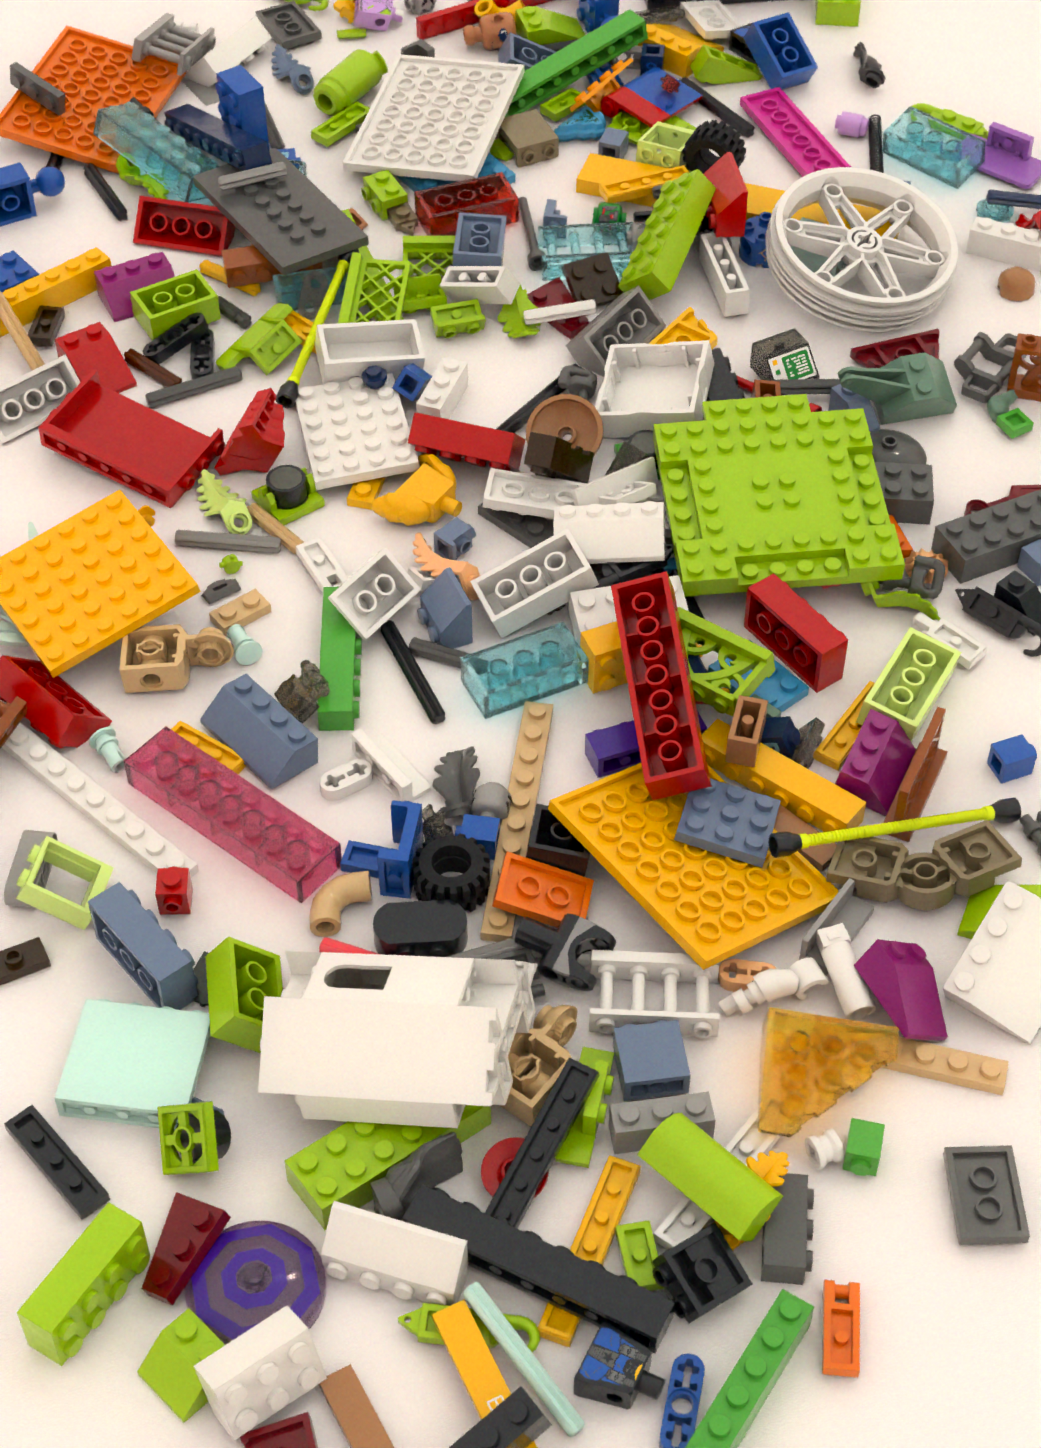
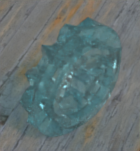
[976,198,1014,223]

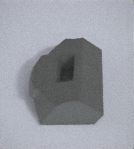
[201,579,241,604]

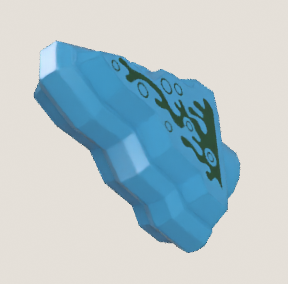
[553,106,606,142]

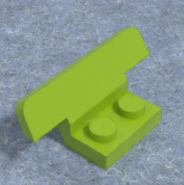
[216,303,302,375]

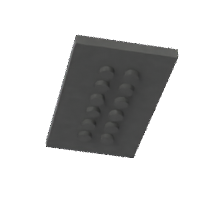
[193,148,369,276]

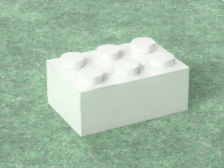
[194,1305,327,1441]

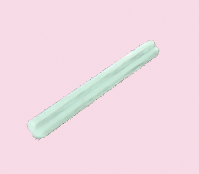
[463,1282,584,1437]

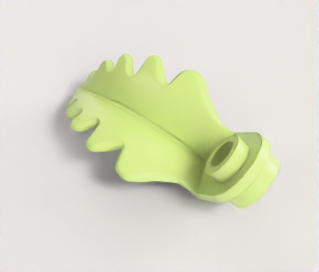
[197,469,252,535]

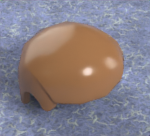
[998,267,1035,301]

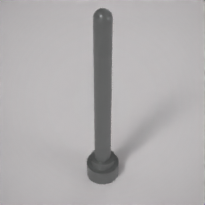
[518,197,547,271]

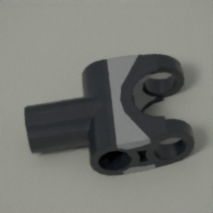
[514,914,617,991]

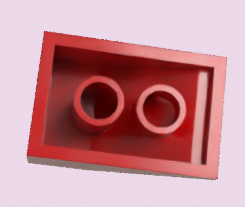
[55,322,137,393]

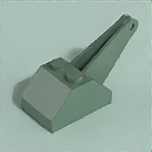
[838,353,957,425]

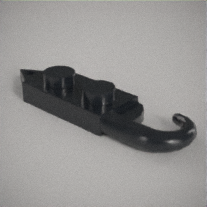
[592,544,674,589]
[955,586,1041,657]

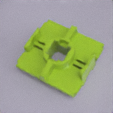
[606,112,651,145]

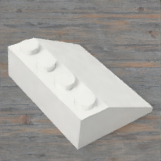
[943,880,1041,1045]

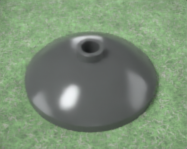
[870,429,927,464]

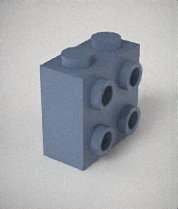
[613,1020,691,1101]

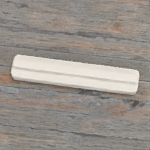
[523,299,596,325]

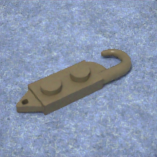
[387,202,418,236]

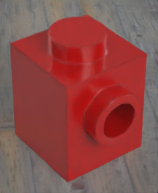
[155,866,193,915]

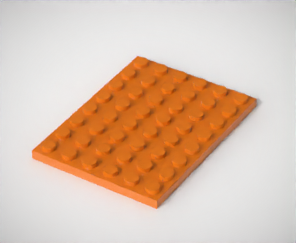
[0,25,187,173]

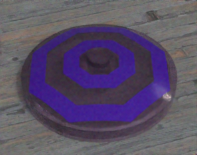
[185,1221,327,1345]

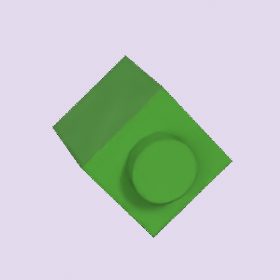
[842,1118,885,1176]

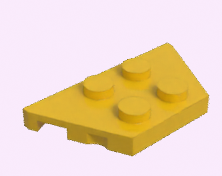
[649,307,718,350]

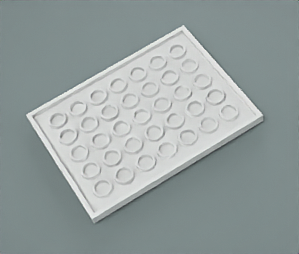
[343,54,525,183]

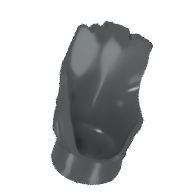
[370,1132,463,1221]

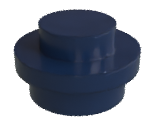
[362,366,387,389]

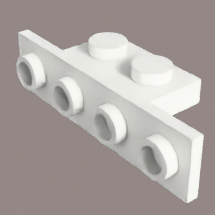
[572,457,658,506]

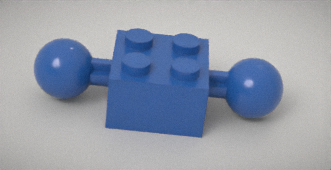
[576,0,619,33]
[0,162,65,227]

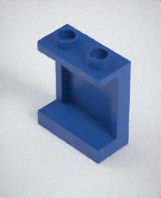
[377,800,424,899]

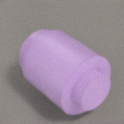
[835,111,869,138]

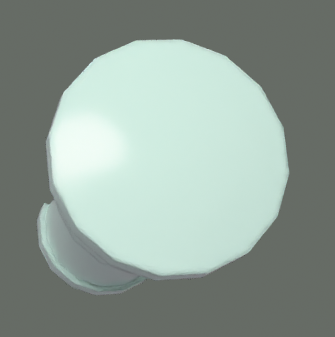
[227,624,263,665]
[88,727,129,773]

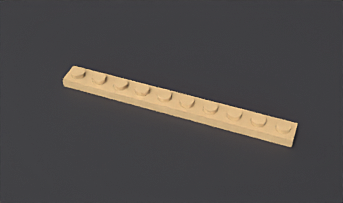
[481,701,553,942]

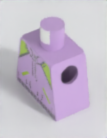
[353,0,404,31]

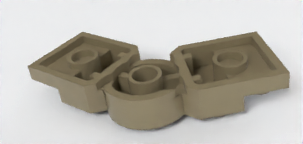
[826,820,1022,910]

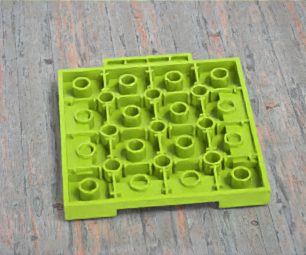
[653,394,905,597]

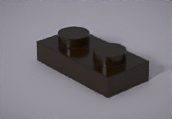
[28,306,65,346]

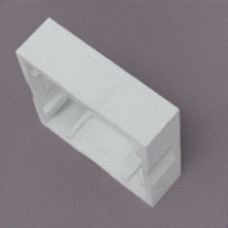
[595,340,714,438]

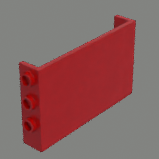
[38,369,225,508]

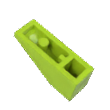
[690,44,763,85]

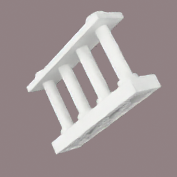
[589,950,720,1038]

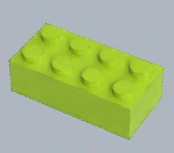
[17,1202,150,1366]

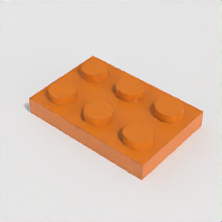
[492,851,594,928]

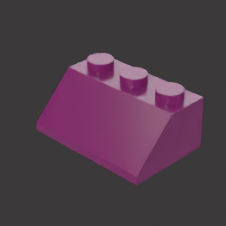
[94,251,175,322]
[835,709,916,816]

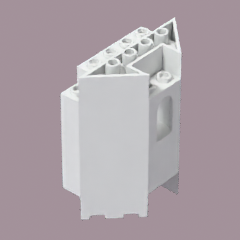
[258,951,538,1128]

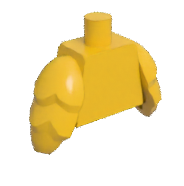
[371,453,462,526]

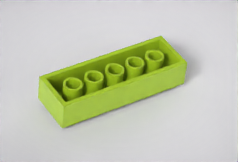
[618,169,716,300]
[284,1105,491,1230]

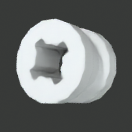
[805,1128,845,1170]

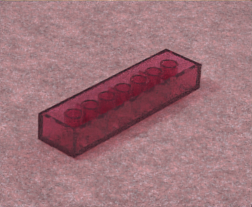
[124,726,342,903]

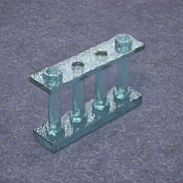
[538,222,633,281]

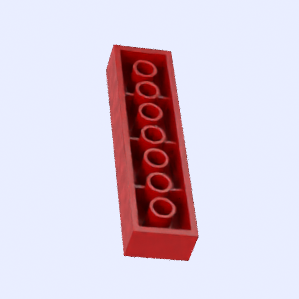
[611,571,711,800]

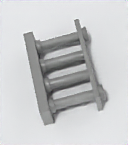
[131,12,216,76]

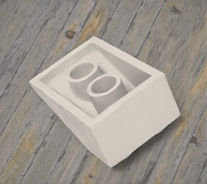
[328,547,421,641]

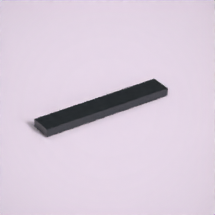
[485,1058,600,1229]

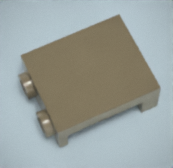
[495,109,559,167]

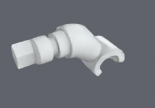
[718,958,829,1017]

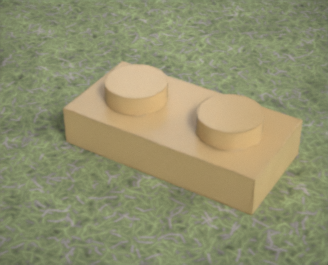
[209,588,272,636]

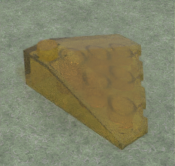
[757,1007,899,1137]

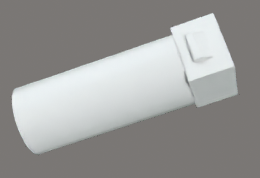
[816,923,876,1021]

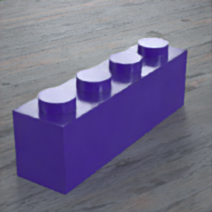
[585,710,707,778]

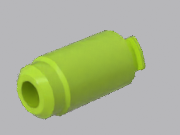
[313,49,388,116]

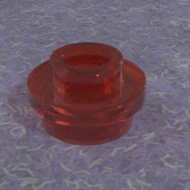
[660,74,681,94]

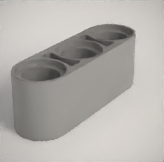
[4,830,58,908]

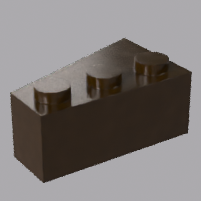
[524,432,594,483]

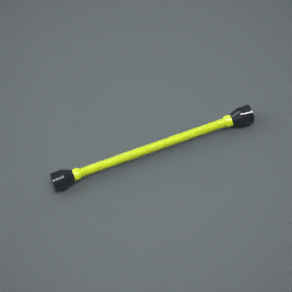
[276,249,359,408]
[768,797,1021,858]

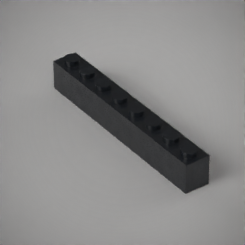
[402,1184,675,1354]

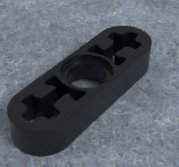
[143,313,209,364]
[190,329,215,379]

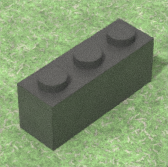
[761,1173,814,1285]

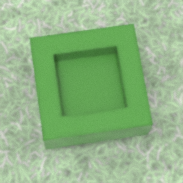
[996,408,1034,439]

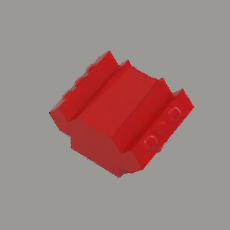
[214,388,285,476]

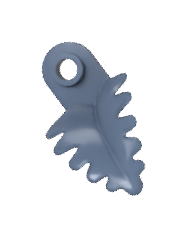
[271,44,314,94]

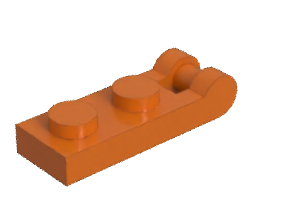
[822,1280,860,1378]

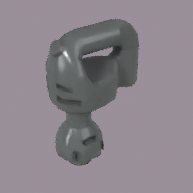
[558,365,597,400]
[878,555,945,600]

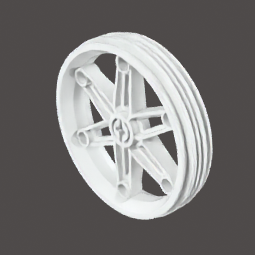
[765,167,958,332]

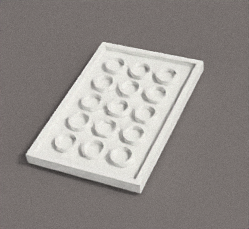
[296,373,419,490]

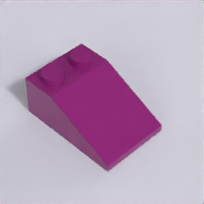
[854,939,948,1041]

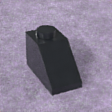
[994,570,1041,636]

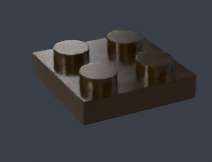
[561,252,623,307]

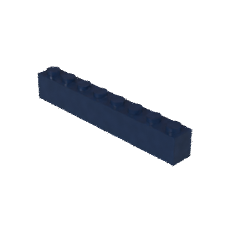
[164,104,272,171]

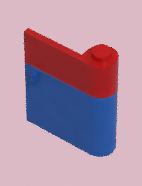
[600,67,703,127]

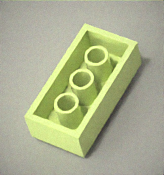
[856,627,962,743]

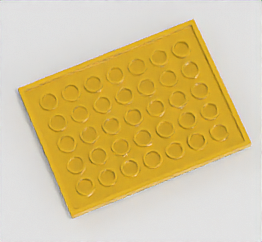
[548,763,839,970]

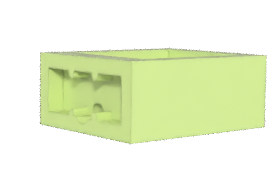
[636,121,694,168]
[16,836,114,930]

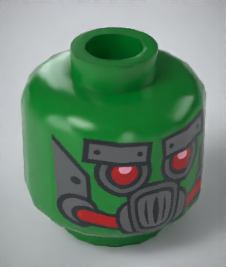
[592,202,627,234]

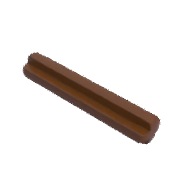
[124,349,182,387]

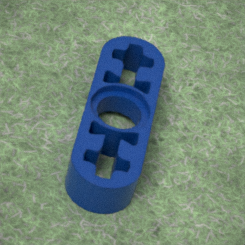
[659,1354,705,1448]

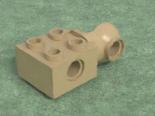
[119,624,234,693]
[499,1005,578,1126]

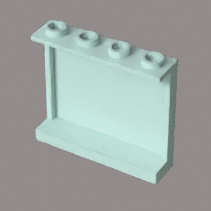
[54,999,210,1130]

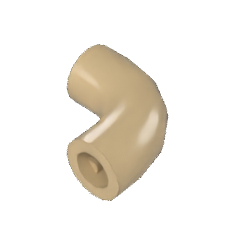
[309,871,372,937]

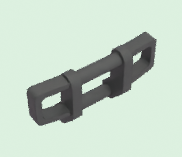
[954,332,1027,403]

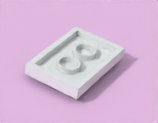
[679,0,741,41]

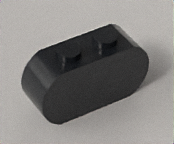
[373,900,468,957]

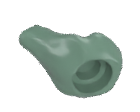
[987,390,1018,423]

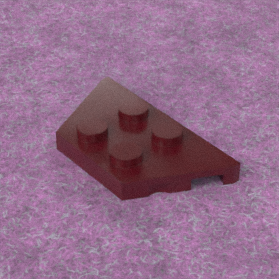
[850,329,940,368]

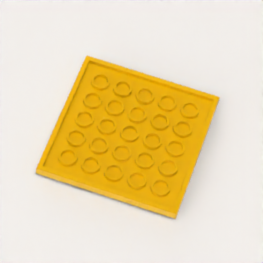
[0,489,201,678]

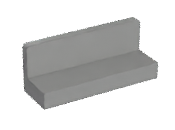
[799,878,874,976]

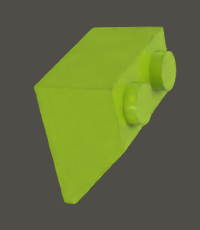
[137,1308,225,1423]

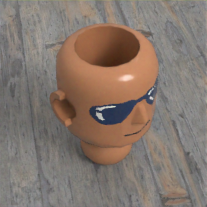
[463,12,517,50]

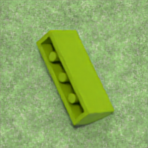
[637,1112,783,1241]

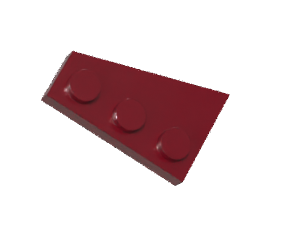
[141,1192,231,1306]

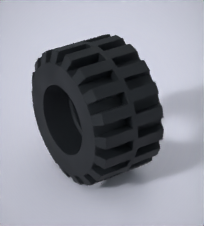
[682,120,746,173]
[413,833,490,912]

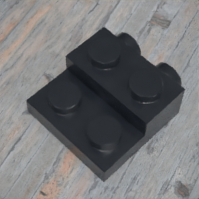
[651,1222,753,1324]

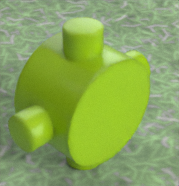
[219,554,243,574]

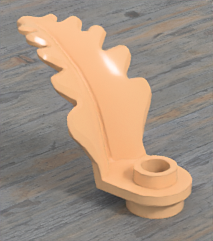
[412,532,481,600]

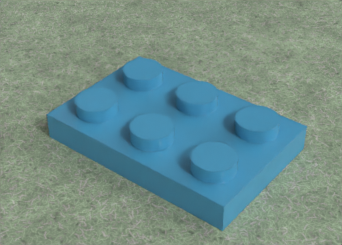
[708,639,809,713]

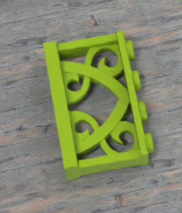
[678,607,775,717]

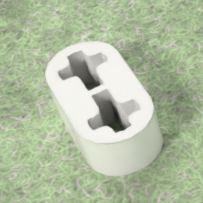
[320,759,373,801]

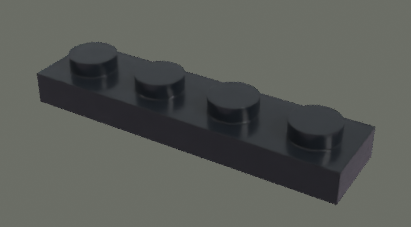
[4,1105,110,1220]

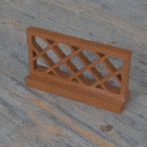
[883,707,948,842]

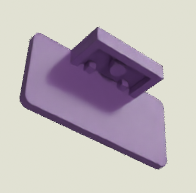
[949,122,1041,189]

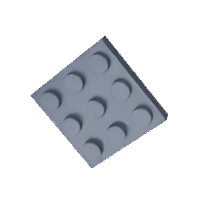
[674,778,781,867]

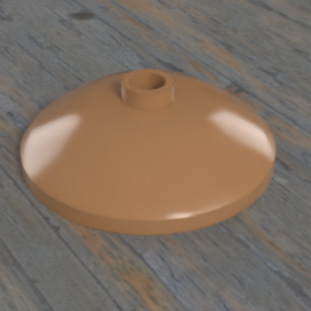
[526,394,604,456]

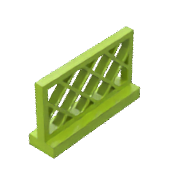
[402,236,455,277]
[338,252,411,323]

